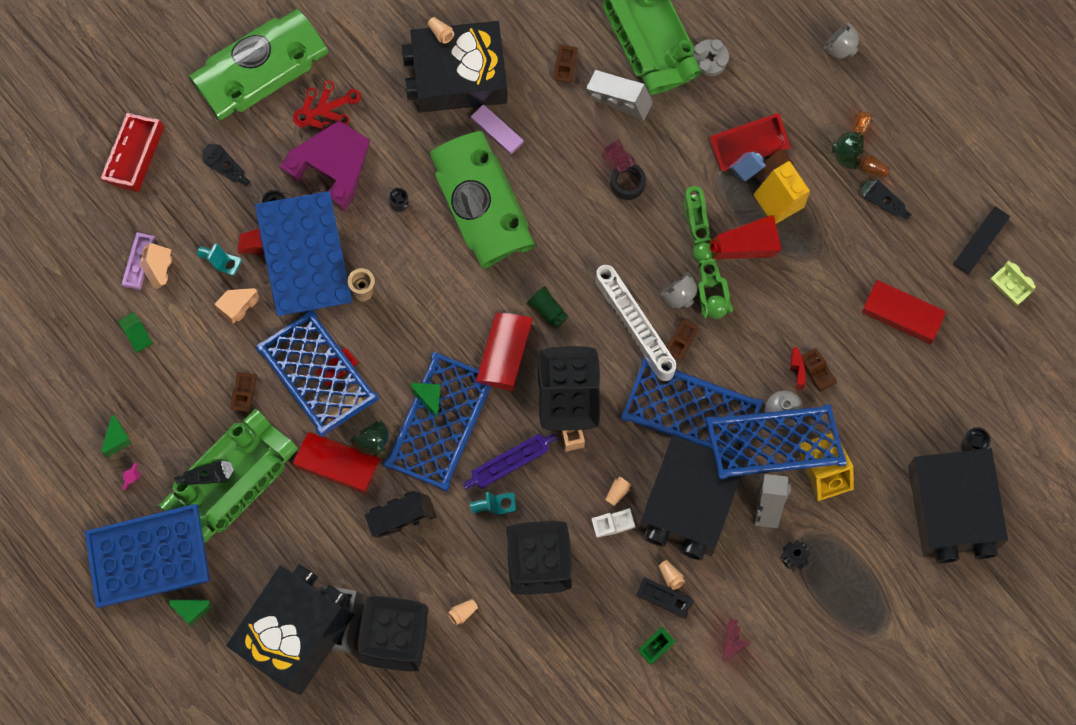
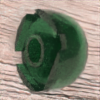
[832,132,864,170]
[349,419,389,456]

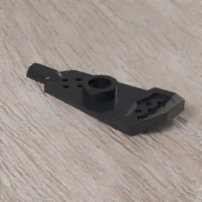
[202,144,250,187]
[861,179,912,220]
[174,461,234,485]

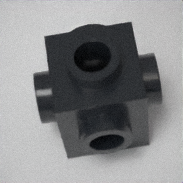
[780,540,811,572]

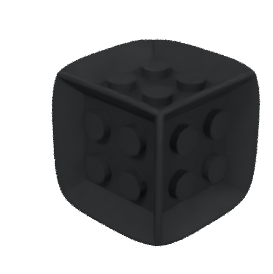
[538,346,601,431]
[506,521,572,595]
[357,596,429,671]

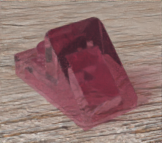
[602,139,635,173]
[722,619,750,662]

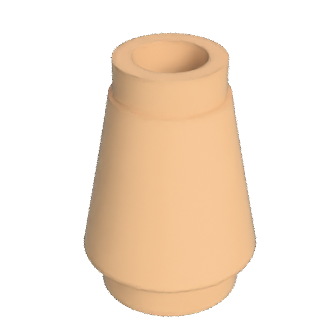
[427,17,454,43]
[605,476,632,506]
[658,560,685,590]
[447,599,478,626]

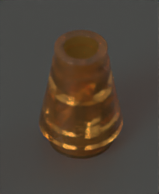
[852,111,873,140]
[861,155,890,177]

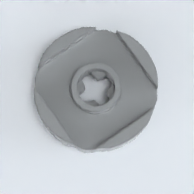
[693,39,729,76]

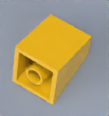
[753,161,810,224]
[799,433,854,501]

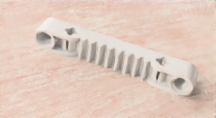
[595,265,676,381]

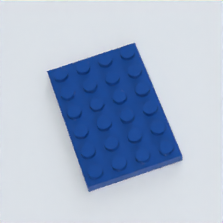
[254,191,352,317]
[85,504,211,608]

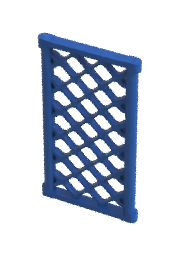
[255,310,379,437]
[383,352,491,492]
[620,357,764,460]
[705,404,846,480]

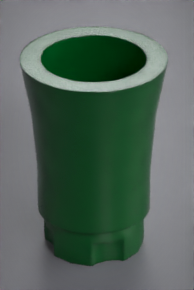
[526,286,569,329]

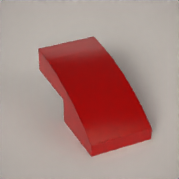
[789,347,805,390]
[316,348,360,387]

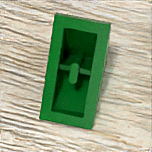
[118,312,153,353]
[410,383,440,418]
[101,415,132,458]
[169,600,212,627]
[638,626,676,665]

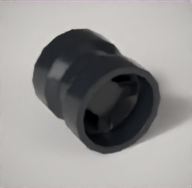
[389,188,409,212]

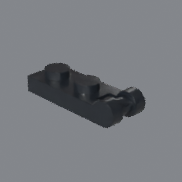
[636,577,694,619]

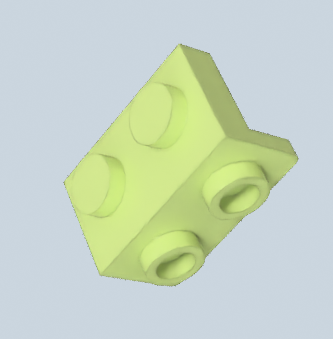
[989,261,1036,307]

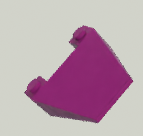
[279,121,370,211]

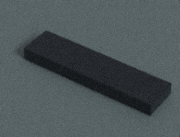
[953,206,1010,275]

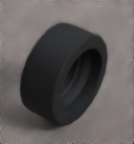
[610,162,646,200]

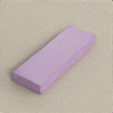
[471,105,524,155]
[121,232,156,291]

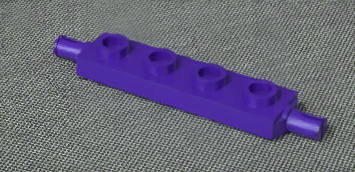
[463,432,558,490]

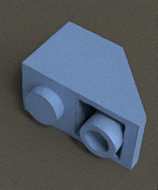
[729,152,766,182]

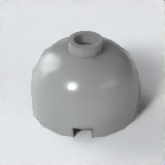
[823,22,859,59]
[659,273,697,309]
[764,390,804,430]

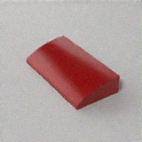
[100,113,165,193]
[707,113,791,172]
[861,280,946,345]
[476,313,533,392]
[293,432,381,494]

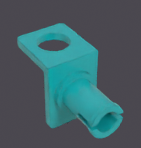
[197,243,242,276]
[470,492,517,516]

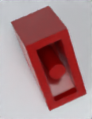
[238,229,264,255]

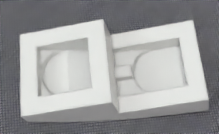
[592,508,636,538]

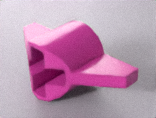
[122,463,141,490]

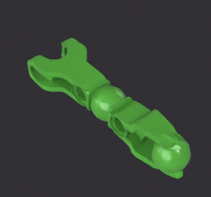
[683,186,733,319]

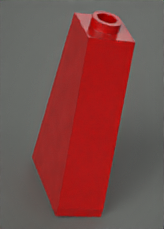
[710,215,782,260]

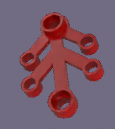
[293,80,361,131]

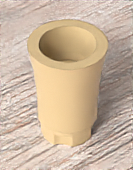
[348,268,375,302]
[318,386,362,422]

